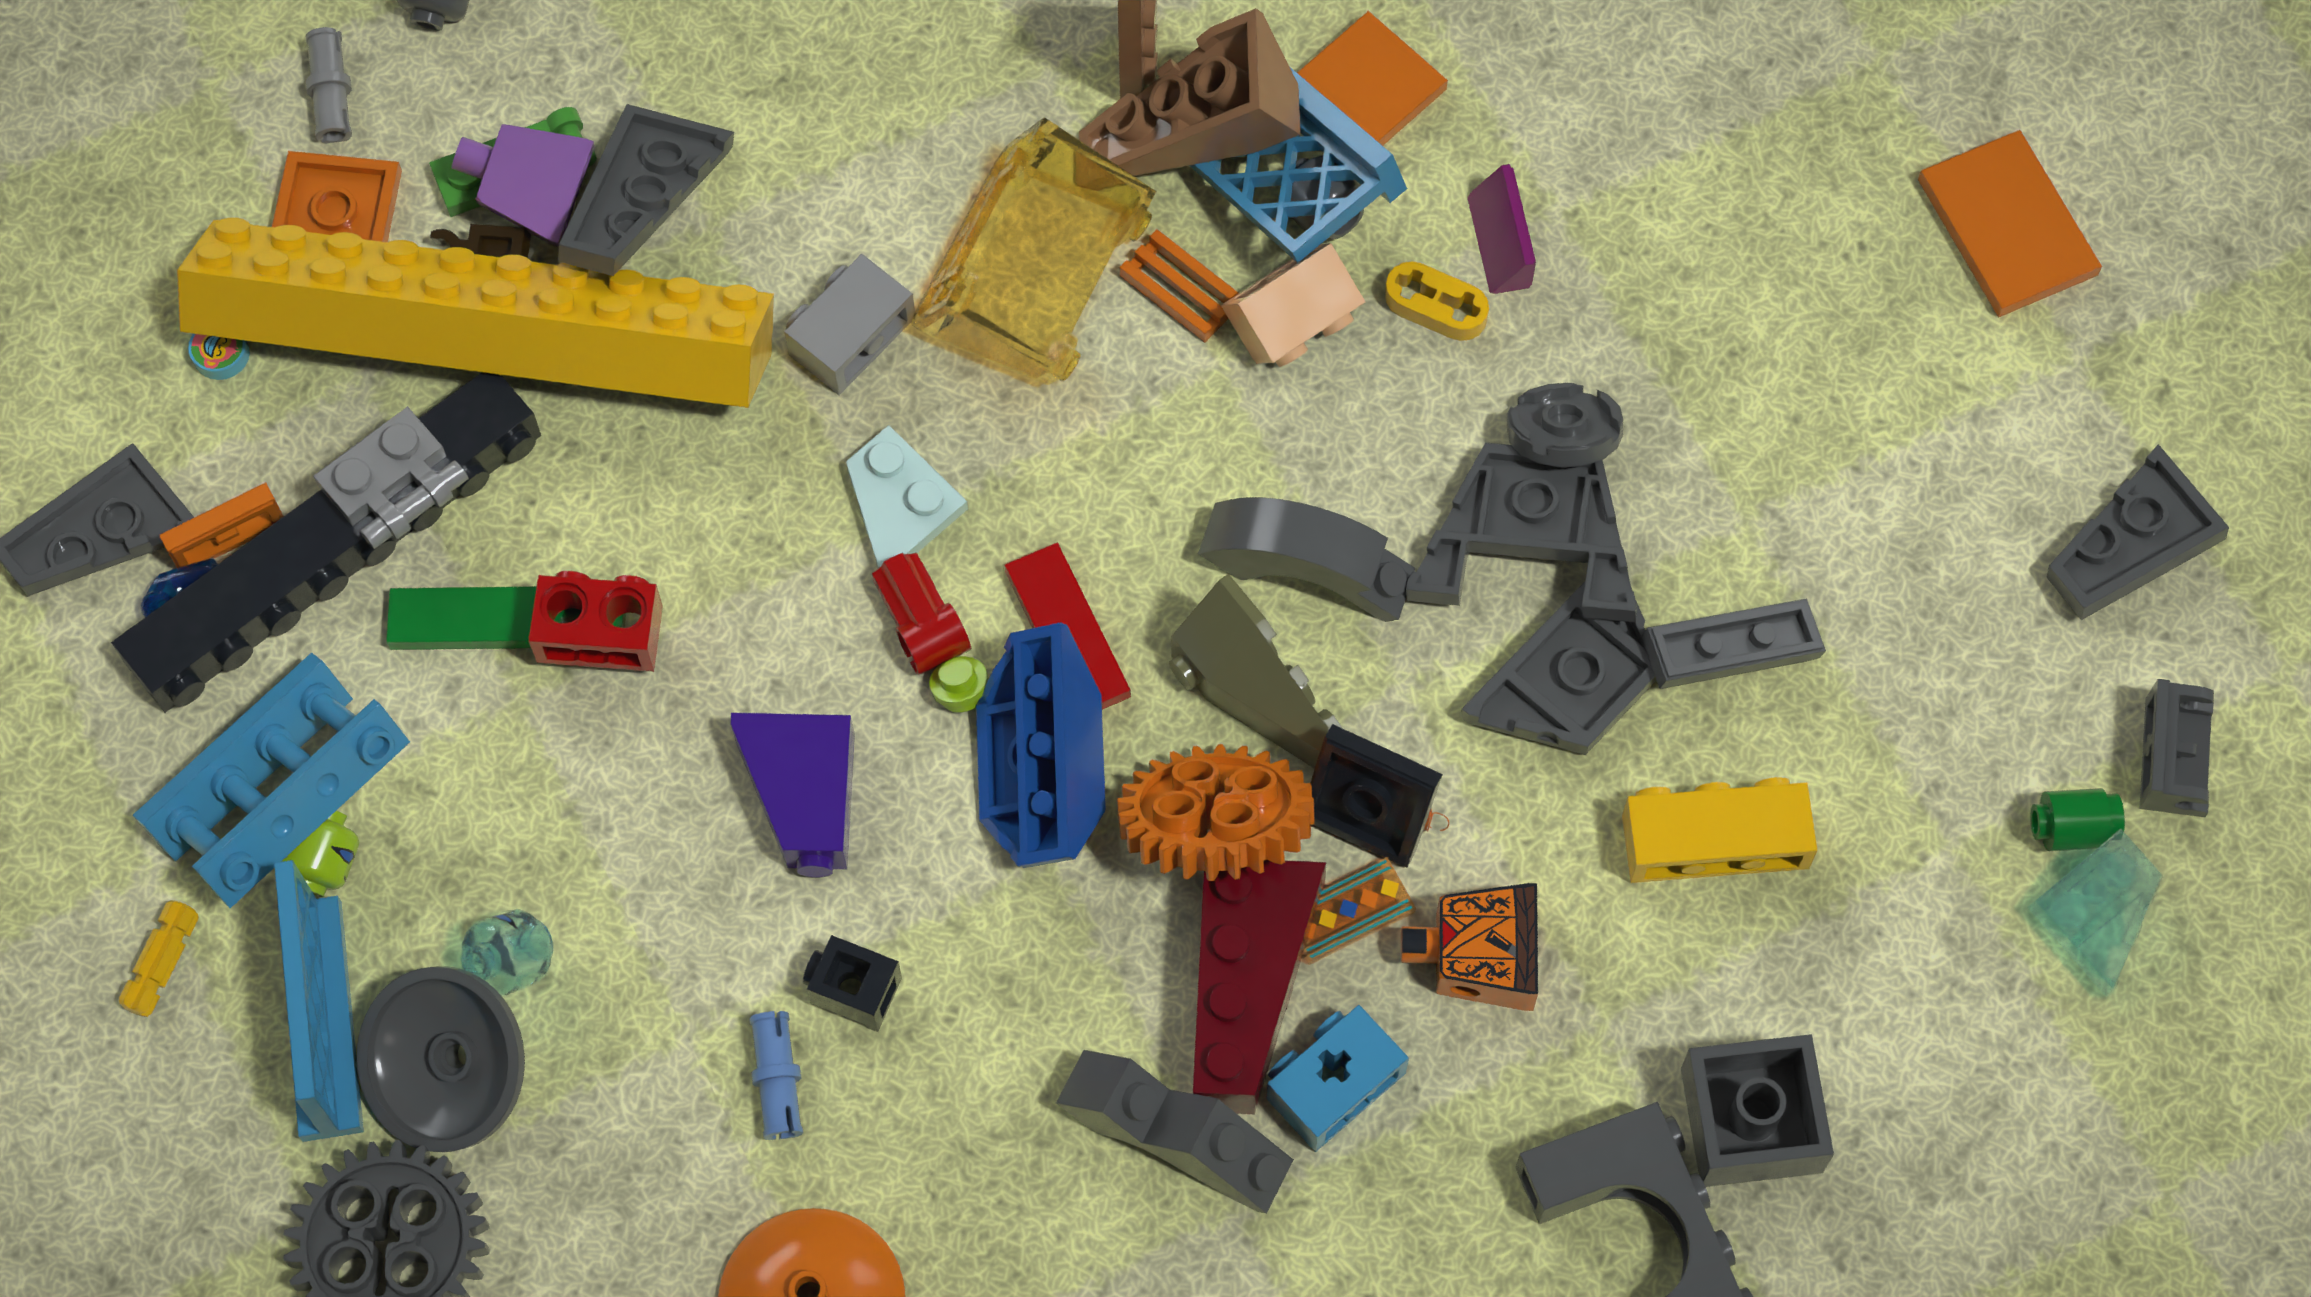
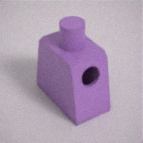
[451,124,595,247]

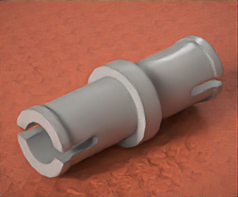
[306,27,352,144]

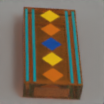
[1303,857,1416,965]

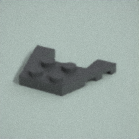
[1406,443,1637,622]

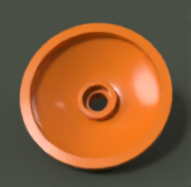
[718,1208,906,1297]

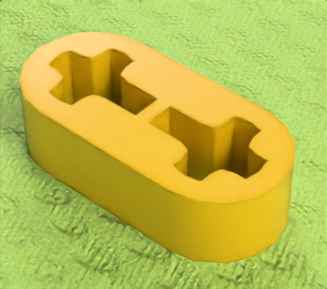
[1385,261,1489,341]

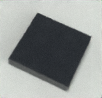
[1310,724,1443,868]

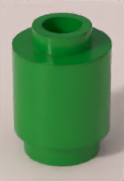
[2030,788,2125,851]

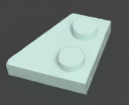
[846,425,968,569]

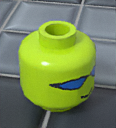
[274,810,359,898]

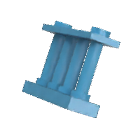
[133,652,410,908]

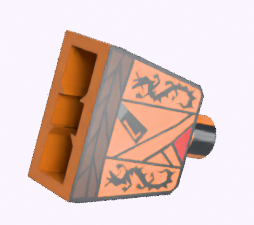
[1401,883,1538,1011]

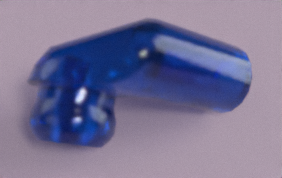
[141,557,218,617]

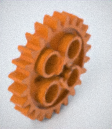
[1117,744,1315,881]

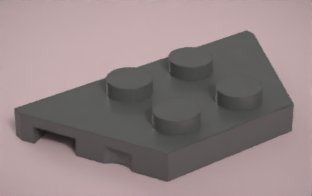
[1460,582,1657,755]

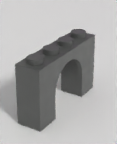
[1516,1102,1753,1297]

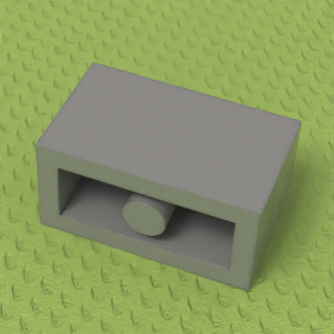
[784,253,916,395]

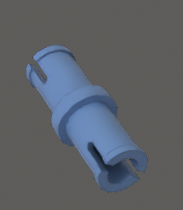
[749,1011,803,1140]

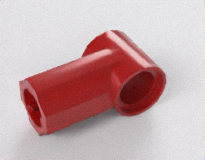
[872,552,972,675]

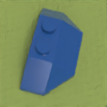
[976,622,1106,868]

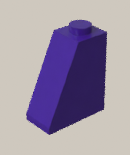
[730,713,855,878]

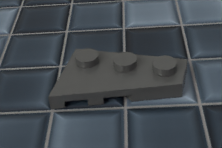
[0,443,194,596]

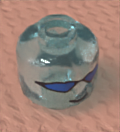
[461,909,553,996]

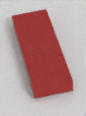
[1005,542,1131,710]

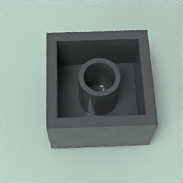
[1681,1034,1834,1187]

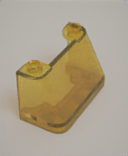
[911,117,1156,385]

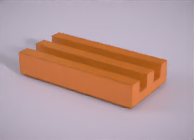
[1119,229,1239,343]
[159,482,284,574]

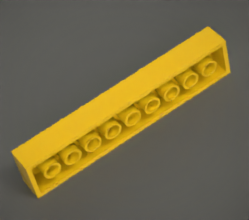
[177,218,774,408]

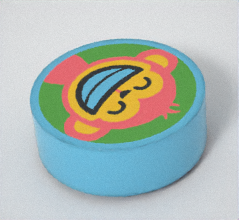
[188,334,250,380]

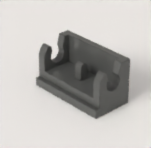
[2139,679,2214,817]

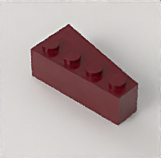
[1193,860,1326,1115]

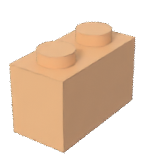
[1221,243,1365,367]

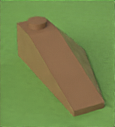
[1079,8,1300,184]

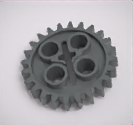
[283,1140,490,1297]

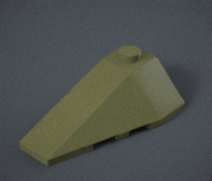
[1169,574,1342,769]

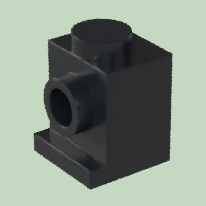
[803,935,902,1032]

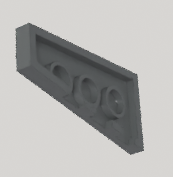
[558,104,734,276]

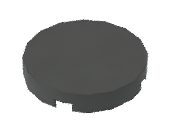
[1507,383,1623,467]

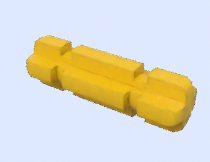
[119,900,198,1017]

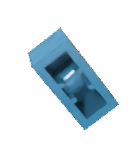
[1266,1005,1409,1152]

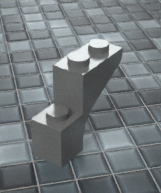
[1056,1050,1294,1214]

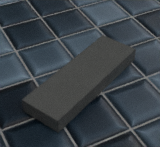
[1641,598,1826,689]

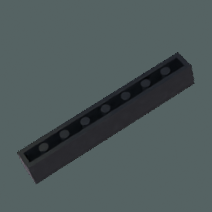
[111,372,542,713]

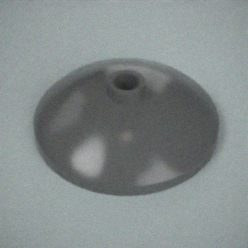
[357,966,525,1152]

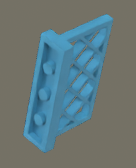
[1189,66,1407,263]
[274,860,364,1142]

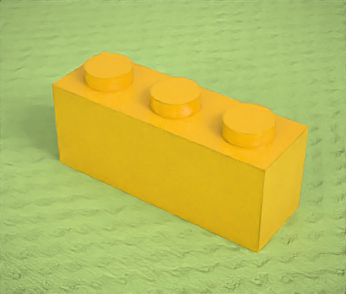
[1622,777,1817,883]

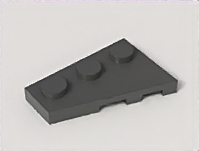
[2047,444,2229,620]

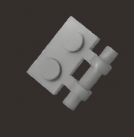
[313,406,469,549]

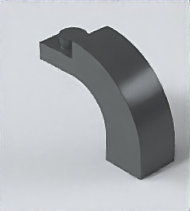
[1198,497,1415,622]

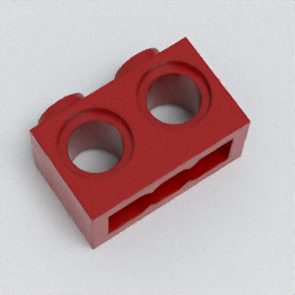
[529,571,663,672]

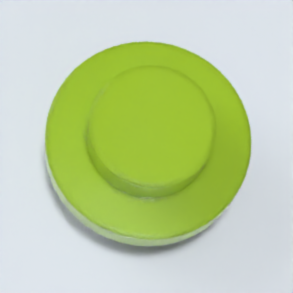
[929,656,989,712]

